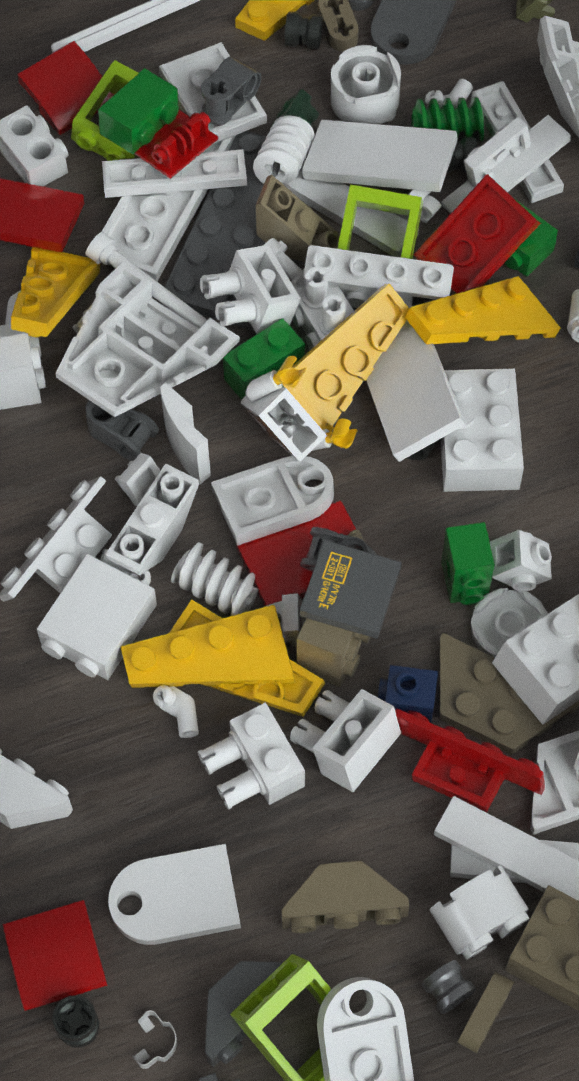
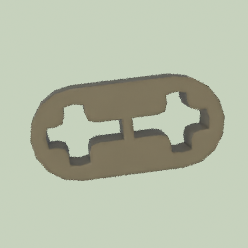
[318,0,359,52]
[457,971,515,1054]

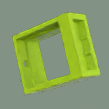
[71,60,140,161]
[337,184,423,259]
[230,954,331,1081]

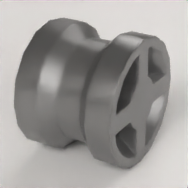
[422,960,476,1014]

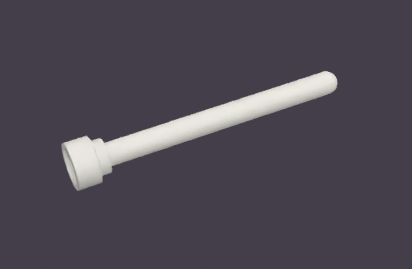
[86,232,207,328]

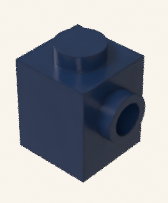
[378,665,438,723]

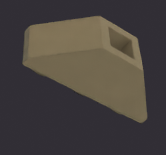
[256,175,340,262]
[281,861,409,933]

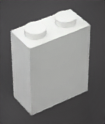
[37,554,157,680]

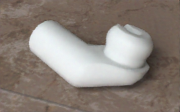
[153,685,199,738]

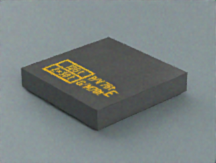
[300,540,402,639]

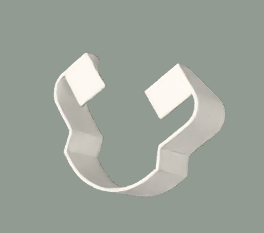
[132,1010,177,1069]

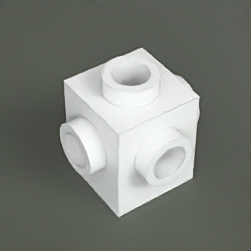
[490,530,552,591]

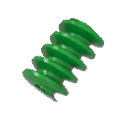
[411,97,484,142]

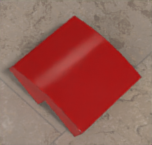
[17,41,114,135]
[3,900,108,1011]

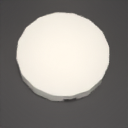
[470,588,548,657]

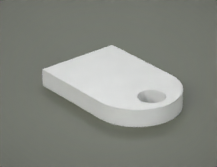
[211,456,334,546]
[108,844,241,945]
[317,977,414,1081]

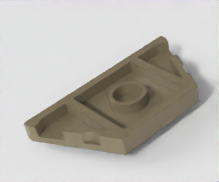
[439,633,579,755]

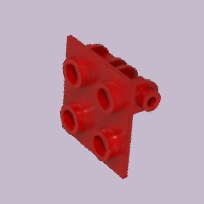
[134,110,218,179]

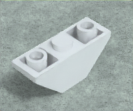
[105,464,199,575]
[0,749,73,829]

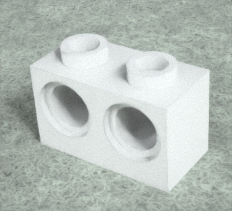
[0,105,69,187]

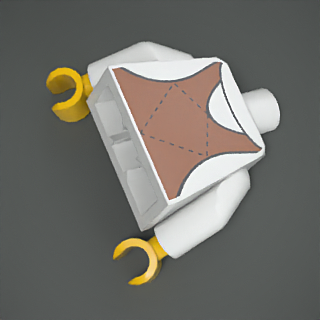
[241,356,358,462]

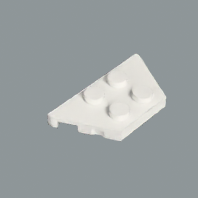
[530,731,579,835]

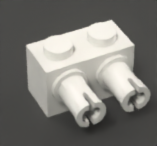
[200,245,301,334]
[292,267,354,350]
[290,689,401,792]
[197,702,305,810]

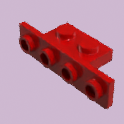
[395,709,545,813]

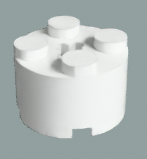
[330,45,401,125]
[430,865,529,960]

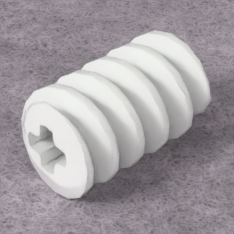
[253,115,315,184]
[171,542,258,616]

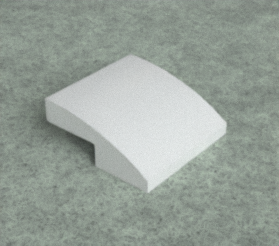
[160,382,211,485]

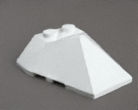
[537,16,579,138]
[56,261,240,417]

